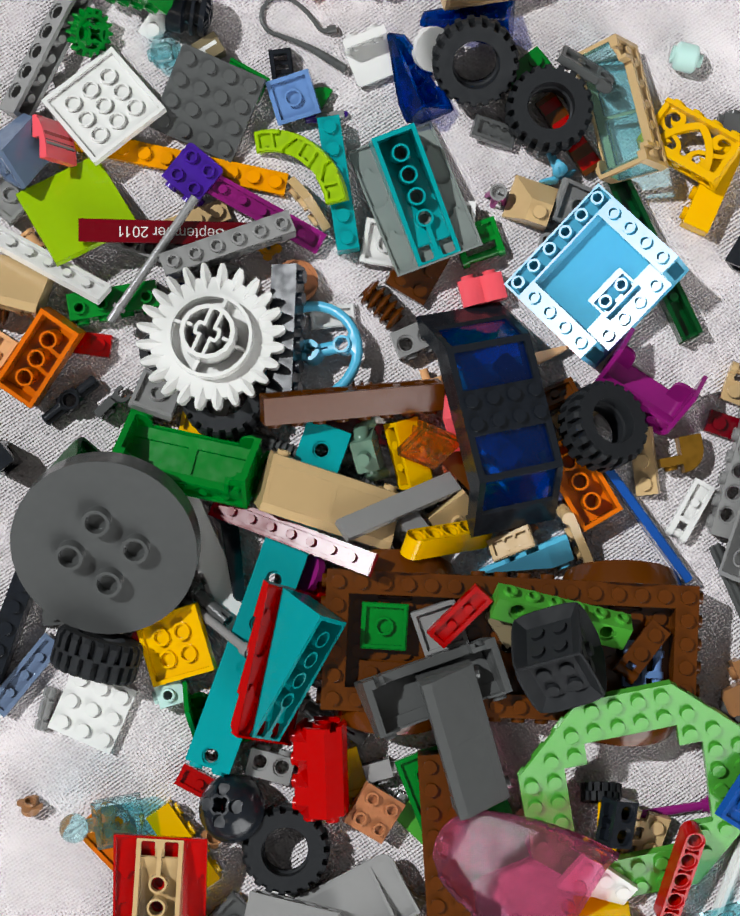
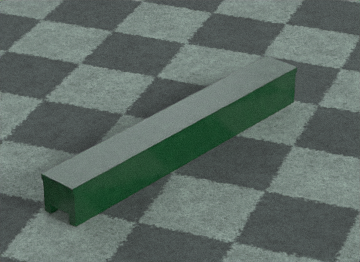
[603,171,703,345]

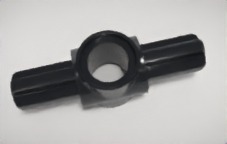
[41,376,100,425]

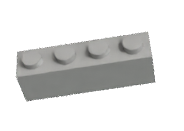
[244,889,343,916]

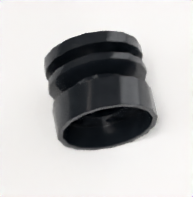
[165,0,214,38]

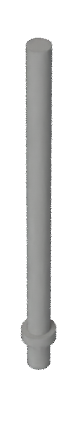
[106,195,199,324]

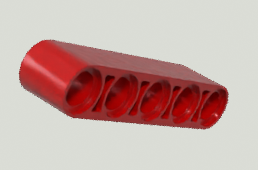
[653,820,706,916]

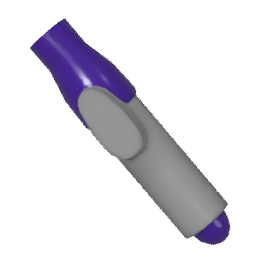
[305,110,349,124]

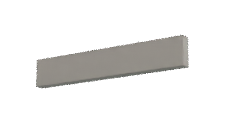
[335,471,461,542]

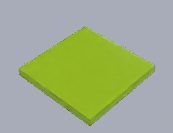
[15,158,136,267]

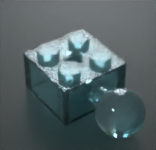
[59,792,147,850]

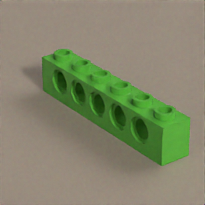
[489,582,633,650]

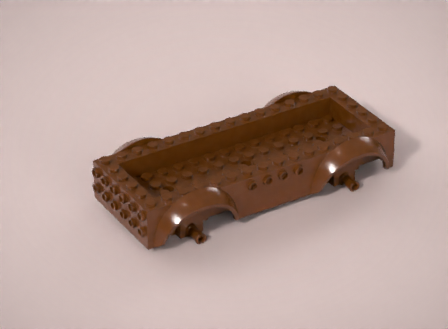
[316,549,703,746]

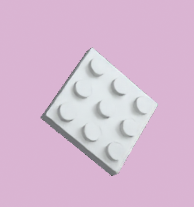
[48,675,138,754]

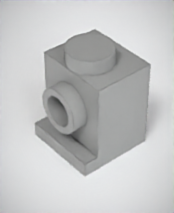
[362,756,398,785]

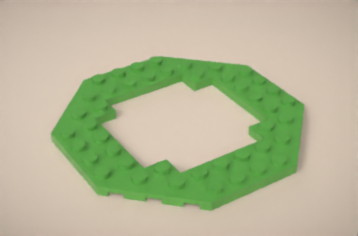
[517,680,740,897]

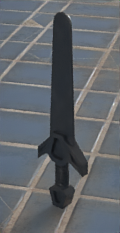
[209,505,245,601]

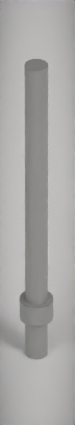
[180,595,248,659]

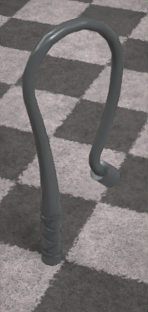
[259,0,348,73]

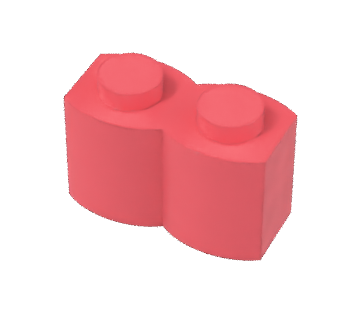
[457,269,508,308]

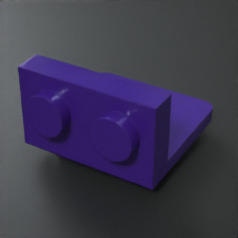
[161,143,223,207]

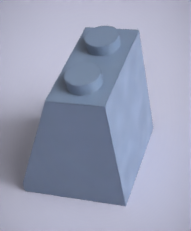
[0,113,49,190]

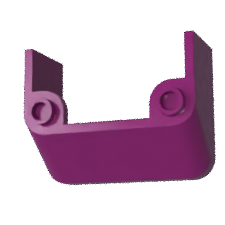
[594,327,708,435]

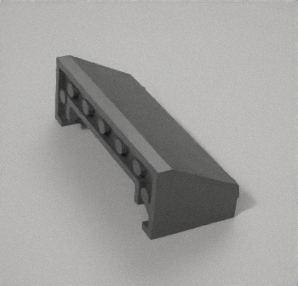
[354,637,513,741]
[415,659,512,821]

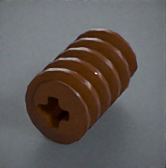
[358,280,405,331]

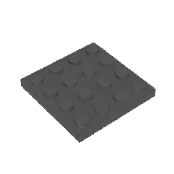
[150,43,266,162]

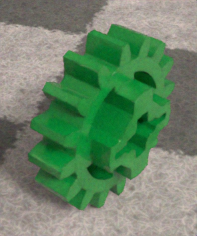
[66,7,113,58]

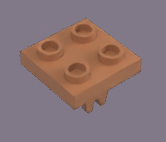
[342,780,406,844]

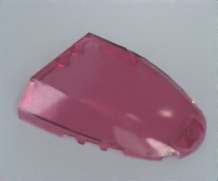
[433,810,619,916]

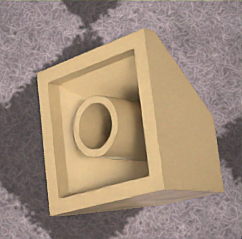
[502,175,558,231]

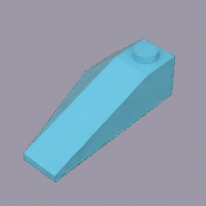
[478,534,574,573]

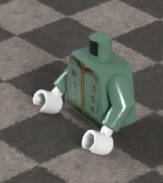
[350,416,396,482]

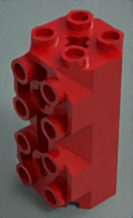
[290,715,349,823]

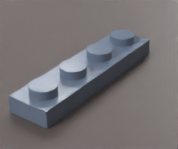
[0,632,55,717]

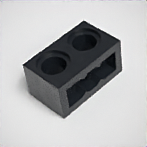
[595,796,639,849]

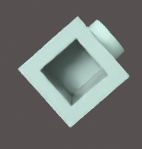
[152,679,184,709]

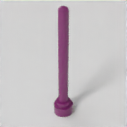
[641,795,710,818]

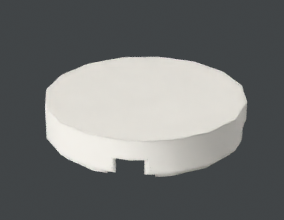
[412,26,444,72]

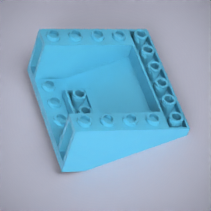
[504,183,689,369]

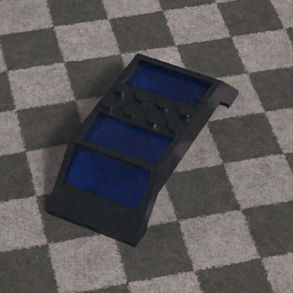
[416,302,564,538]

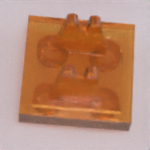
[397,420,459,470]

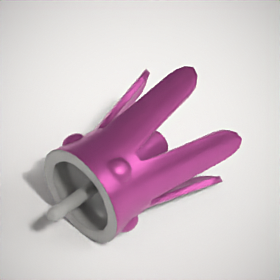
[484,183,508,208]

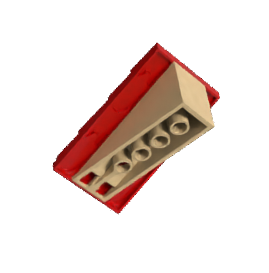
[113,833,208,916]

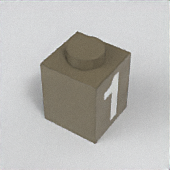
[191,31,227,59]

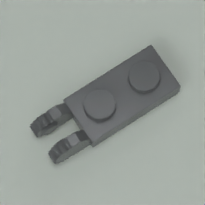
[557,45,615,94]

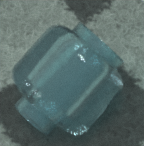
[147,37,181,69]

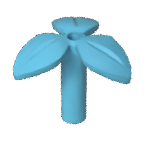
[539,153,577,185]

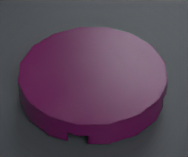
[297,554,325,593]

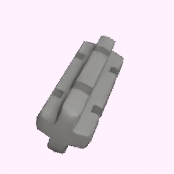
[34,686,57,731]

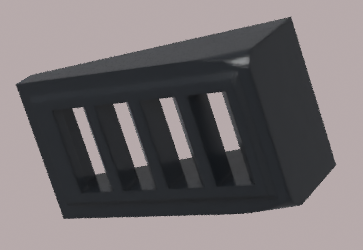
[268,47,294,80]

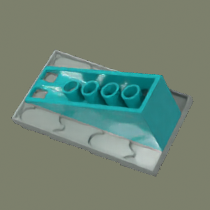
[347,120,483,277]

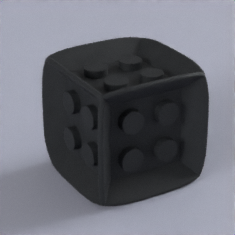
[511,602,607,713]

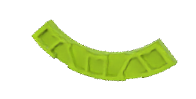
[254,129,349,205]

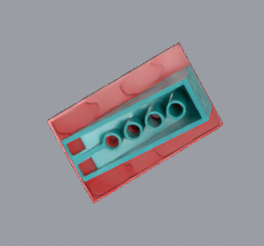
[230,580,347,746]

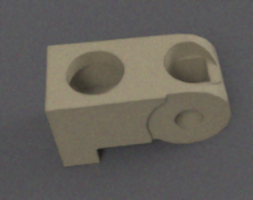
[485,607,512,649]

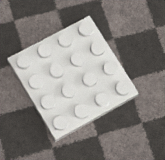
[41,46,167,166]

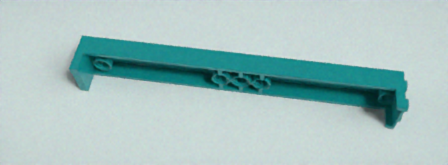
[185,422,352,777]

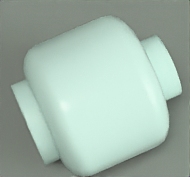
[669,41,704,74]

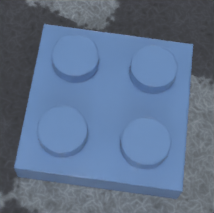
[265,69,322,126]

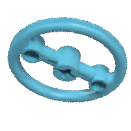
[264,301,363,387]

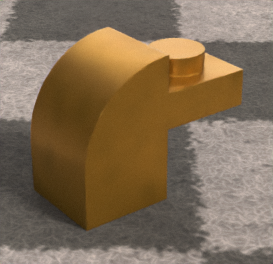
[657,433,704,474]

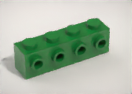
[66,279,160,326]

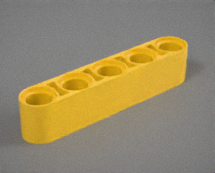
[400,520,492,560]

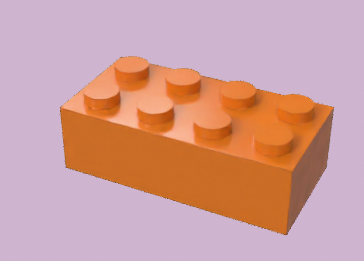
[0,306,86,409]
[535,439,623,532]

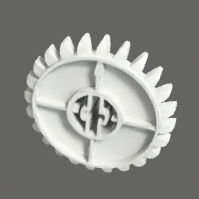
[136,263,286,411]

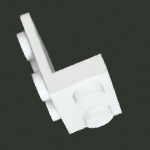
[342,24,399,88]

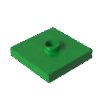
[360,601,409,651]

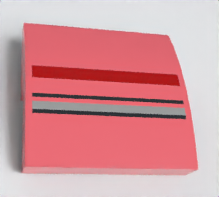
[32,114,77,167]

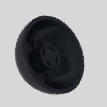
[199,774,265,843]

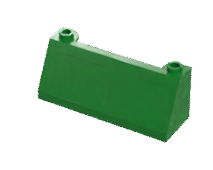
[112,411,263,509]

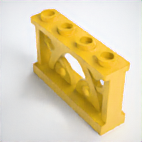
[637,97,740,191]

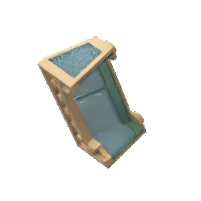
[575,33,669,184]

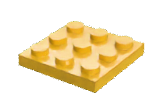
[136,602,218,687]

